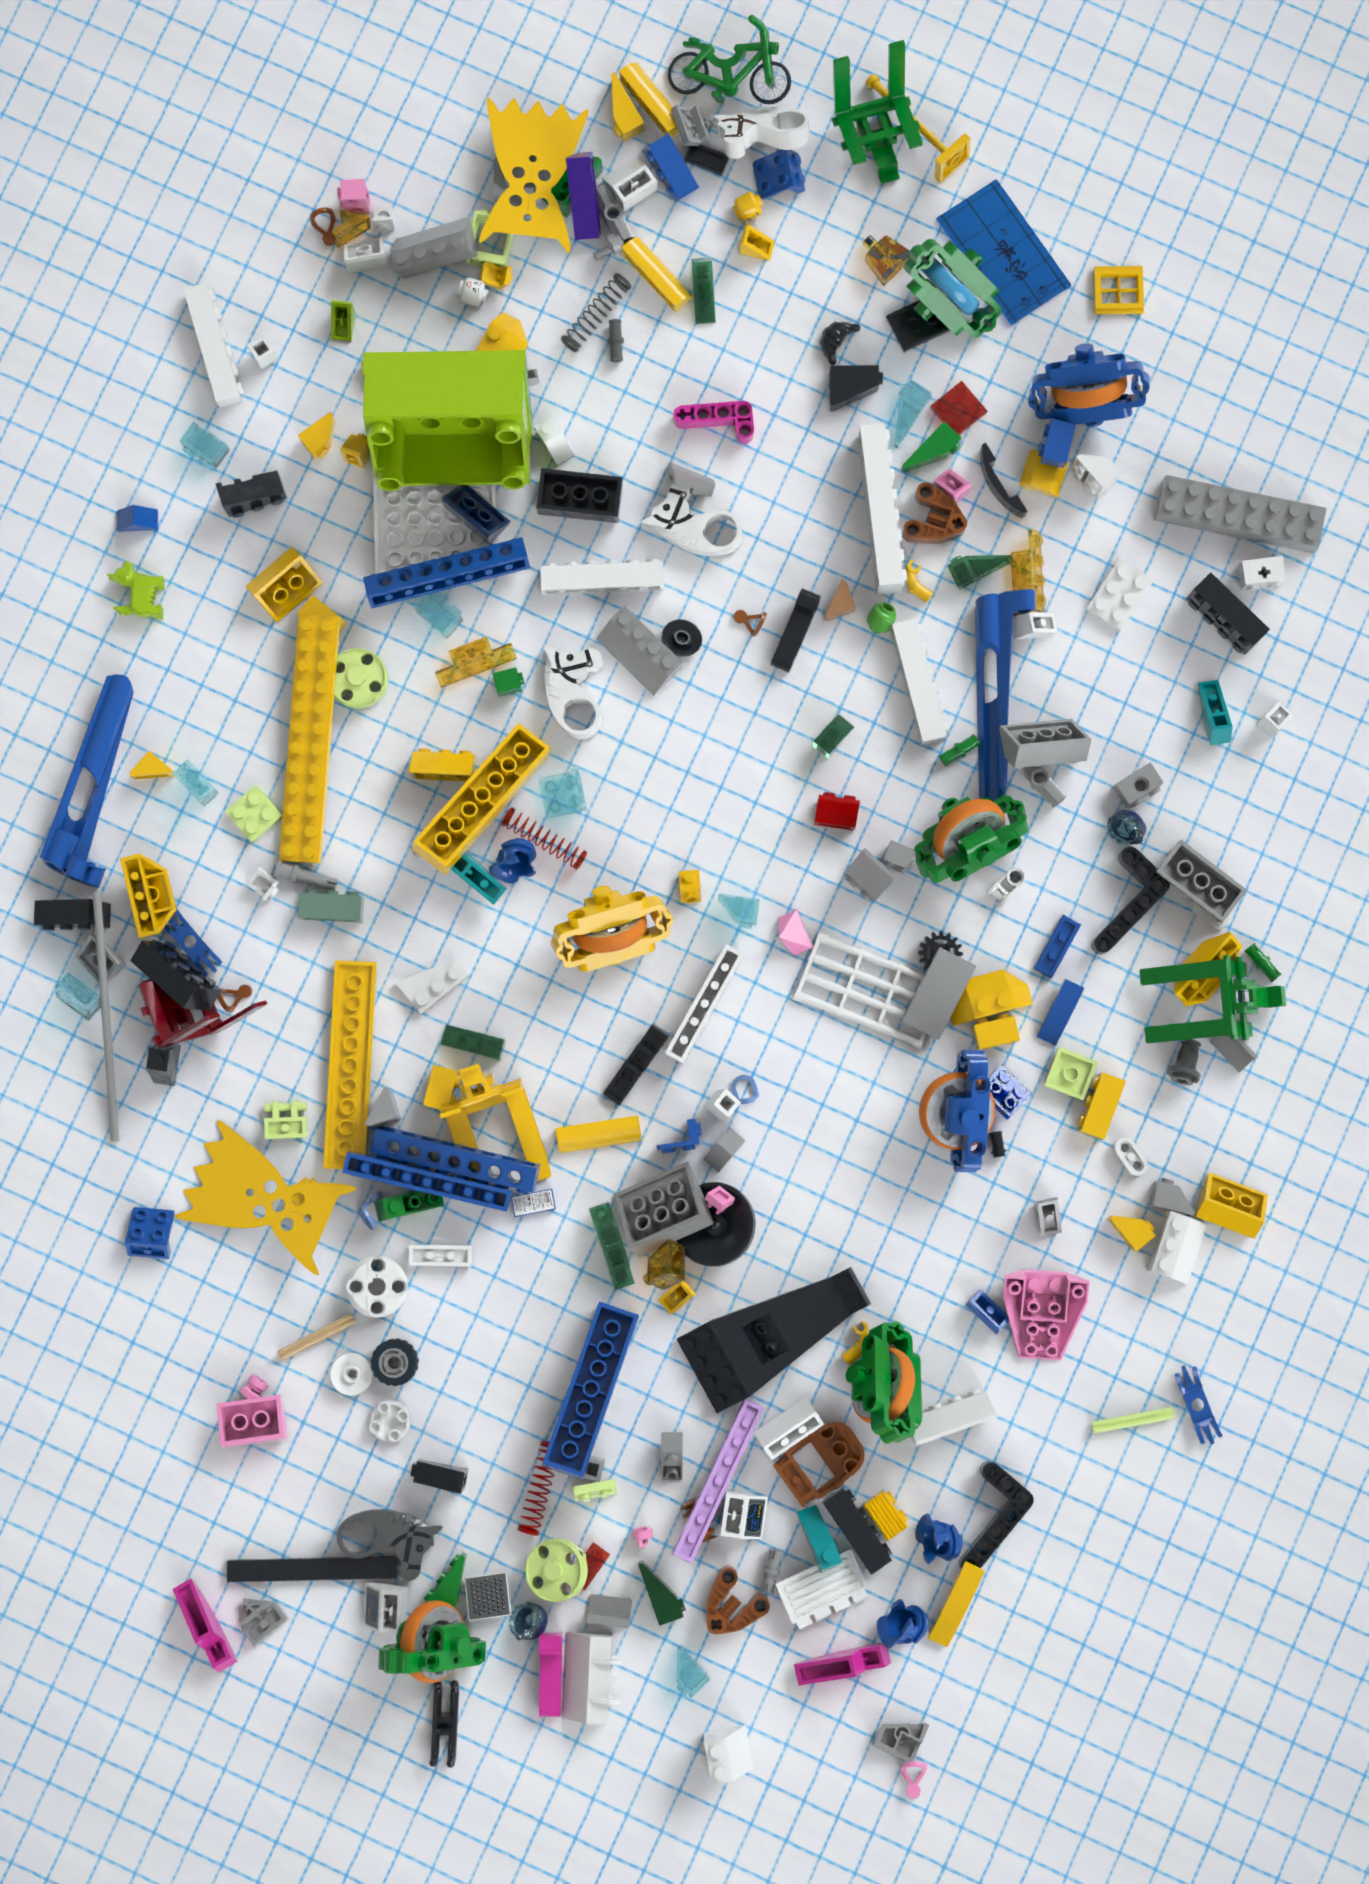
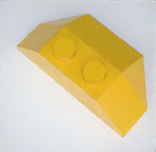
[476,312,528,351]
[120,853,177,939]
[1174,932,1242,1007]
[951,969,1033,1026]

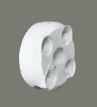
[346,1256,408,1318]

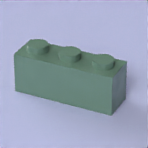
[298,889,364,923]

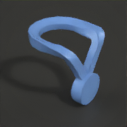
[732,1075,759,1104]
[358,1191,382,1230]

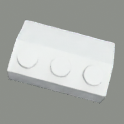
[1147,1211,1207,1284]

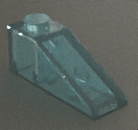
[894,380,932,448]

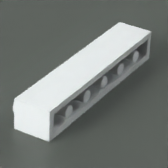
[183,282,244,408]
[540,558,664,595]
[891,618,949,746]
[665,944,744,1064]

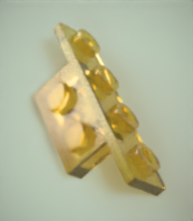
[1010,529,1046,613]
[435,636,517,688]

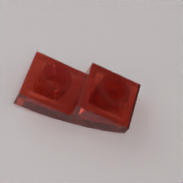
[582,1542,610,1591]

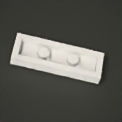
[409,1245,473,1267]

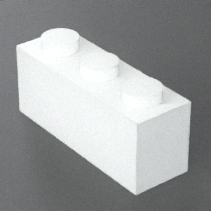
[754,1397,824,1460]

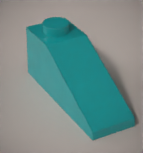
[1198,680,1233,745]
[451,852,507,905]
[796,1505,842,1573]

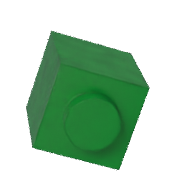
[492,667,525,697]

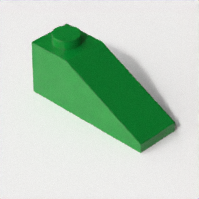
[901,422,962,473]

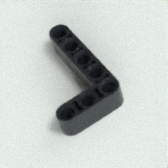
[1091,846,1170,955]
[959,1460,1034,1569]

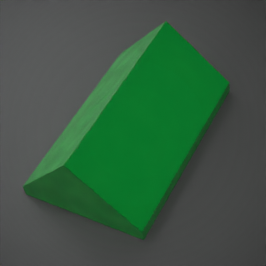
[542,153,603,218]

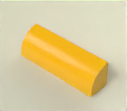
[619,62,679,138]
[622,237,693,313]
[555,1116,642,1153]

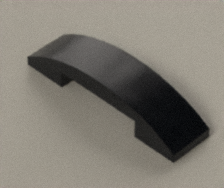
[980,442,1028,518]

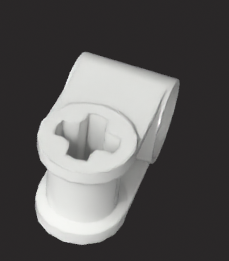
[987,867,1025,906]

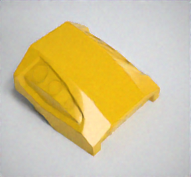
[1019,449,1069,498]

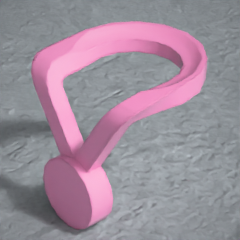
[900,1761,927,1799]

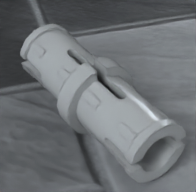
[761,1548,783,1594]

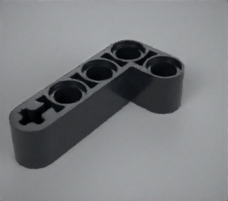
[770,588,821,673]

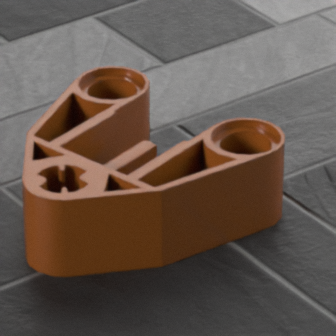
[902,482,967,544]
[706,1565,770,1635]

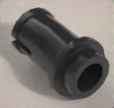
[989,1131,1007,1158]

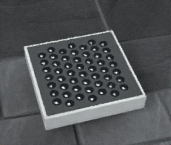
[464,1572,512,1622]

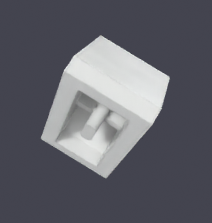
[1256,702,1293,738]

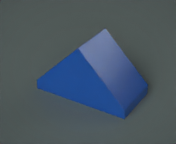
[117,505,159,532]

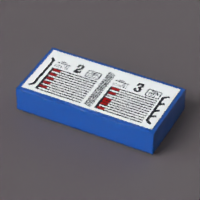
[511,1189,556,1217]

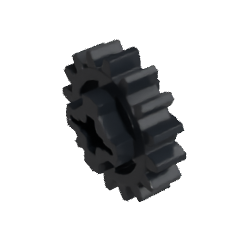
[918,931,963,970]

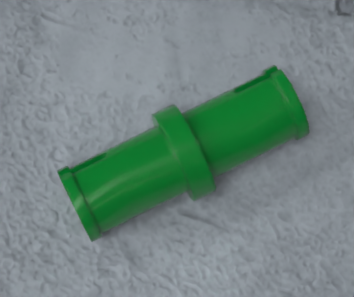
[939,734,981,767]
[1244,943,1282,983]

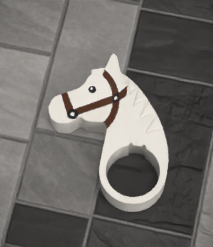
[713,106,810,159]

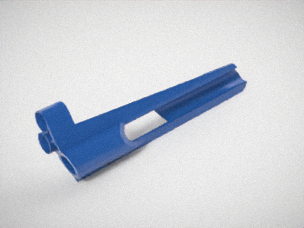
[975,589,1036,801]
[40,674,134,888]

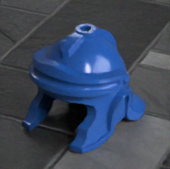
[489,838,536,884]
[915,1513,963,1564]
[877,1599,929,1649]

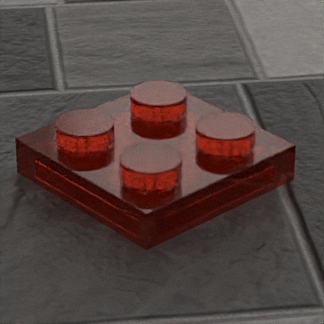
[930,381,988,435]

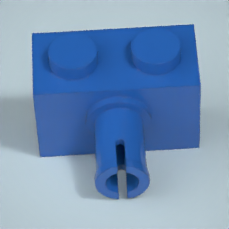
[1038,419,1076,469]

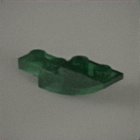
[588,1202,635,1290]

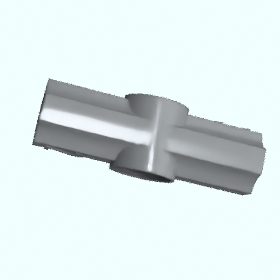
[597,185,634,245]
[1017,766,1067,808]

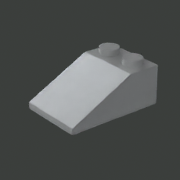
[493,157,535,217]
[844,848,896,902]

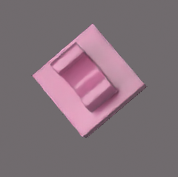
[705,1186,735,1215]

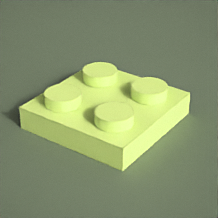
[225,785,283,843]
[1044,1047,1098,1101]

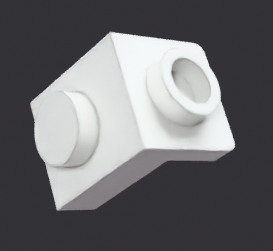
[246,867,280,902]

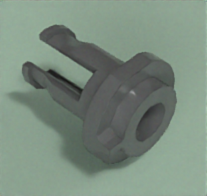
[1167,1039,1201,1085]

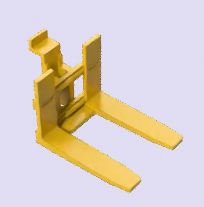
[439,1063,551,1184]

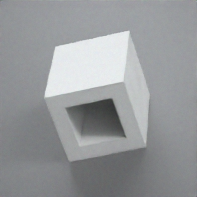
[247,335,279,369]
[704,1089,741,1120]

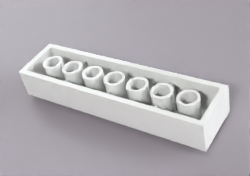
[857,423,907,595]

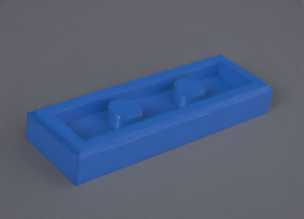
[1033,915,1081,979]

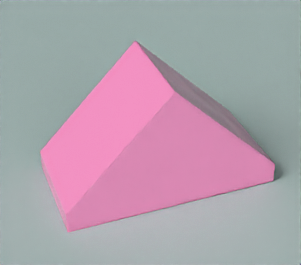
[934,469,971,503]

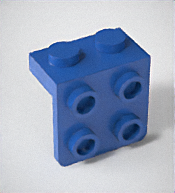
[752,149,806,200]
[656,1119,702,1154]

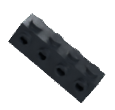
[822,1487,892,1575]

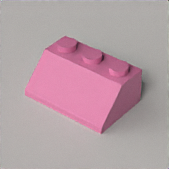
[217,1395,288,1448]

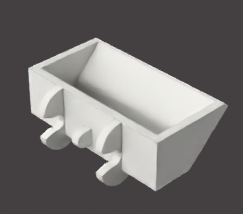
[563,1631,623,1725]

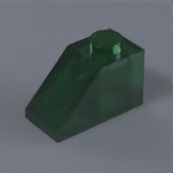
[813,714,855,759]

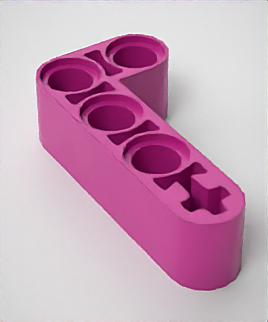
[673,401,754,444]
[539,1632,563,1717]

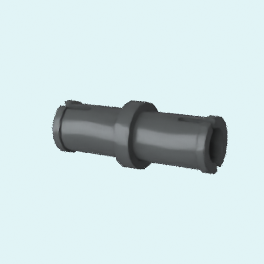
[608,319,624,362]

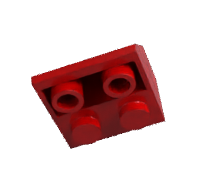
[814,792,860,831]

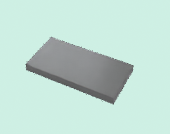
[901,947,976,1040]

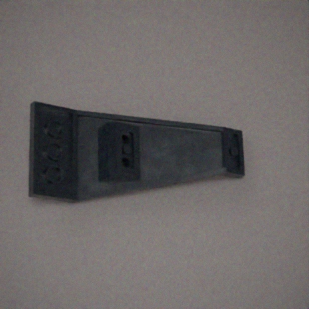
[676,1267,871,1413]

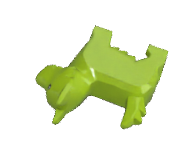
[107,561,165,619]

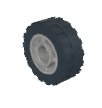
[370,1338,419,1386]

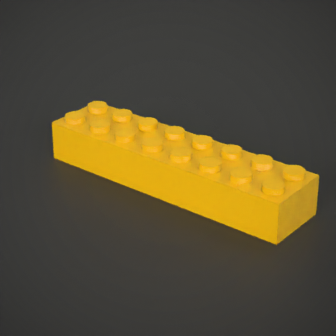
[412,723,551,875]

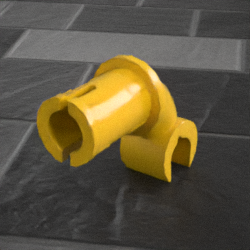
[905,560,934,603]
[841,1320,869,1365]

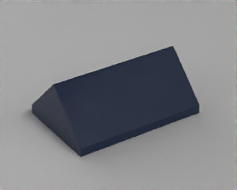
[441,485,511,545]

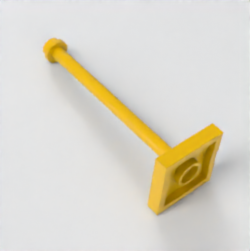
[865,74,971,183]

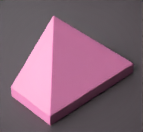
[778,909,813,956]

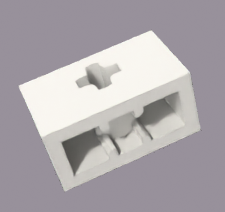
[1238,556,1286,592]

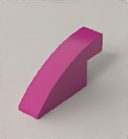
[173,1578,238,1673]
[794,1643,891,1686]

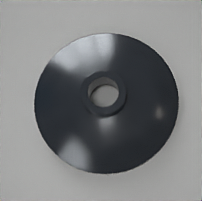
[662,619,702,657]

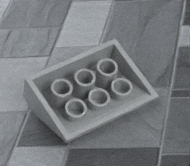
[614,1161,713,1257]

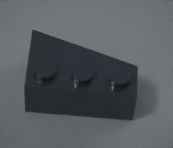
[215,470,287,518]
[34,899,111,931]

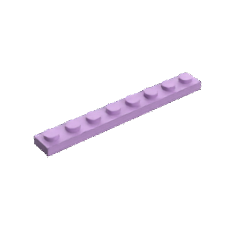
[671,1399,764,1564]

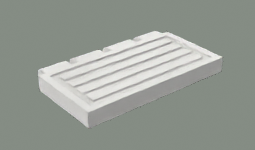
[774,1548,869,1630]

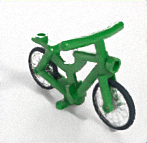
[668,15,791,104]

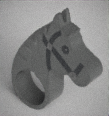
[337,1509,443,1581]

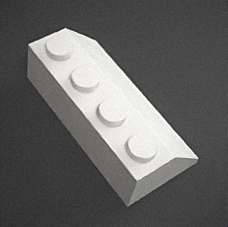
[912,1388,997,1446]

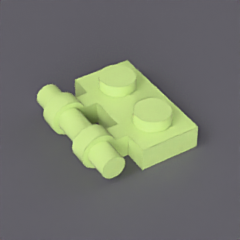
[264,1100,308,1139]
[573,1479,617,1502]

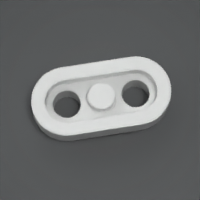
[1191,900,1229,929]
[1114,1137,1148,1176]

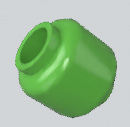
[867,602,897,633]

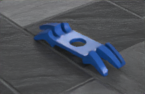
[164,909,223,976]
[1175,1365,1223,1445]

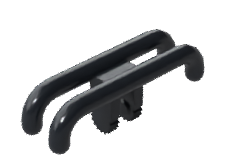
[429,1680,459,1768]

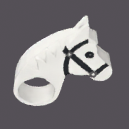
[641,482,742,556]
[544,645,604,740]

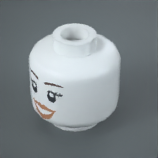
[457,277,488,307]

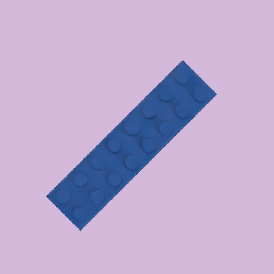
[542,1301,639,1480]

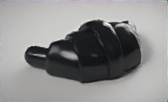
[819,321,861,365]

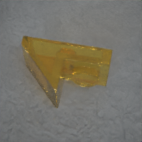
[331,210,371,248]

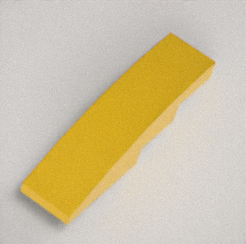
[928,1561,985,1647]

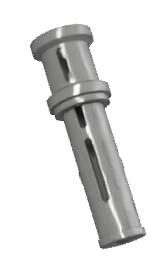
[274,860,338,891]

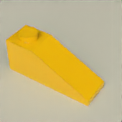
[611,72,645,142]

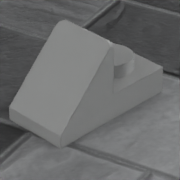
[1034,1197,1062,1237]

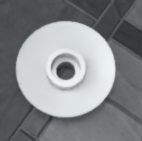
[330,1353,373,1396]

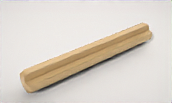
[278,1314,356,1360]

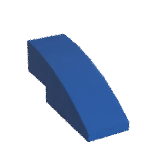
[1037,979,1084,1046]

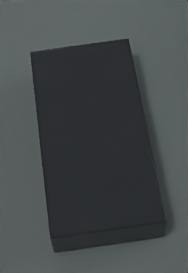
[685,144,729,176]

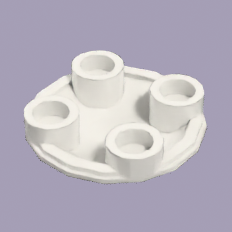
[369,1400,411,1443]

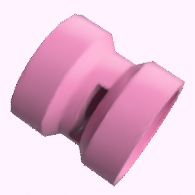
[240,1374,269,1399]

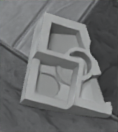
[668,462,715,497]
[872,1723,929,1762]

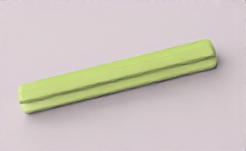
[1091,1407,1174,1433]

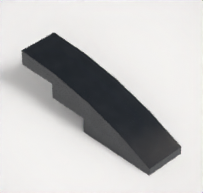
[603,1023,670,1106]

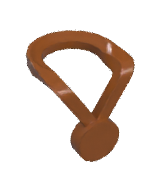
[310,207,336,246]
[733,610,767,637]
[217,984,252,1012]

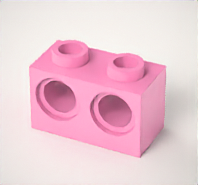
[337,179,370,215]

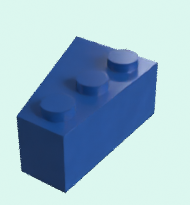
[642,133,699,202]

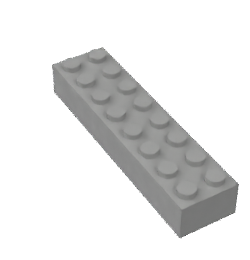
[1154,475,1327,553]

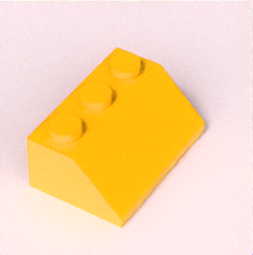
[245,547,323,623]
[409,748,476,782]
[1195,1172,1268,1239]

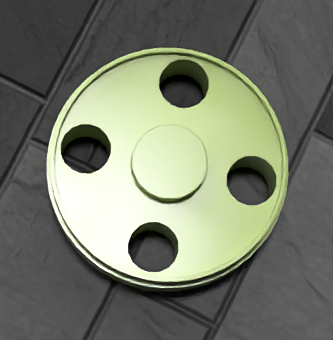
[334,648,388,709]
[525,1538,588,1602]

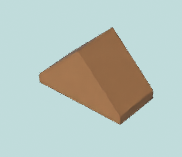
[824,579,856,621]

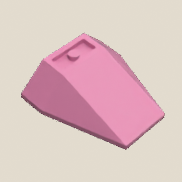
[1003,1270,1090,1360]

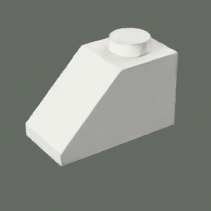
[534,416,574,466]
[1012,612,1058,640]

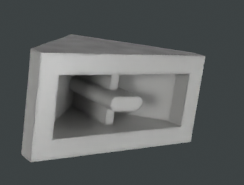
[703,1128,746,1172]

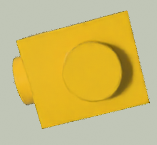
[479,261,512,290]
[678,870,701,903]

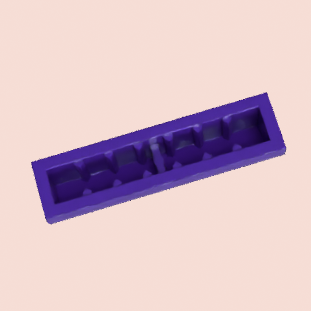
[566,152,601,240]

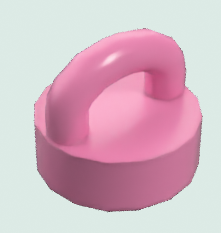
[631,1527,653,1548]

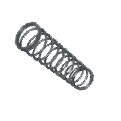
[561,273,632,352]

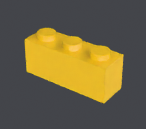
[1077,1072,1126,1140]

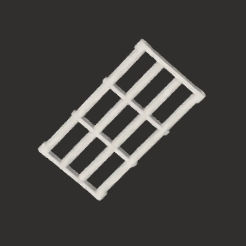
[793,931,926,1049]

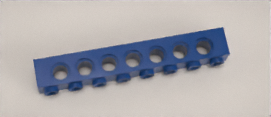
[363,537,530,609]
[370,1125,541,1194]
[342,1151,512,1212]

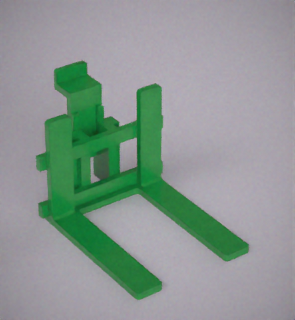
[832,40,923,184]
[1139,955,1286,1043]

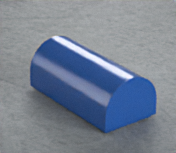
[965,1289,1009,1334]

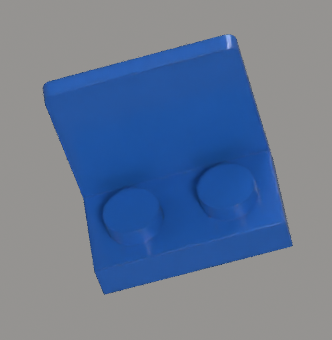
[125,1207,175,1259]

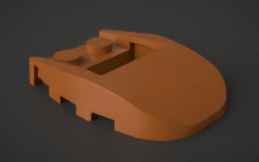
[773,1422,864,1508]

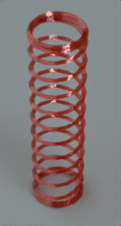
[501,807,587,870]

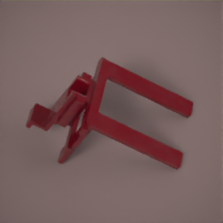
[138,972,268,1049]

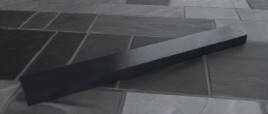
[227,1556,397,1582]

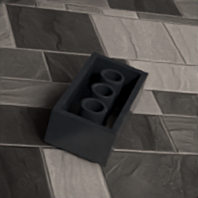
[536,468,623,523]
[1186,572,1270,655]
[130,940,222,1011]

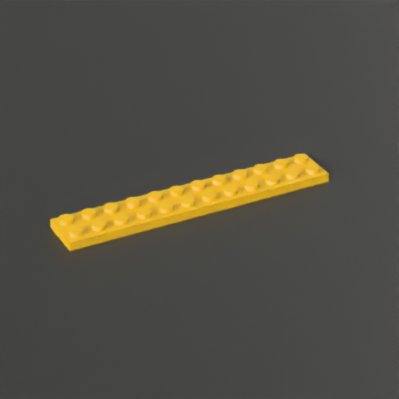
[279,614,340,864]

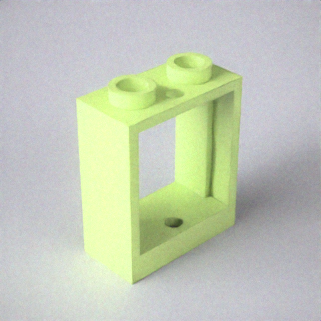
[466,210,514,268]

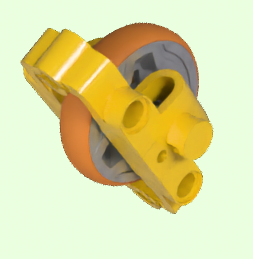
[551,886,673,972]

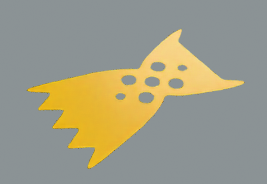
[479,97,588,253]
[175,1120,357,1275]

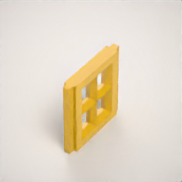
[1093,266,1144,315]

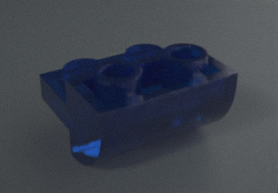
[988,1064,1032,1120]

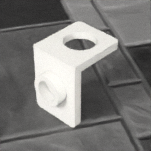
[372,206,395,232]

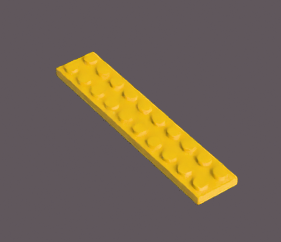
[323,960,377,1169]

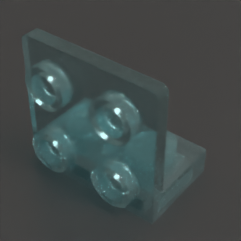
[539,767,587,818]

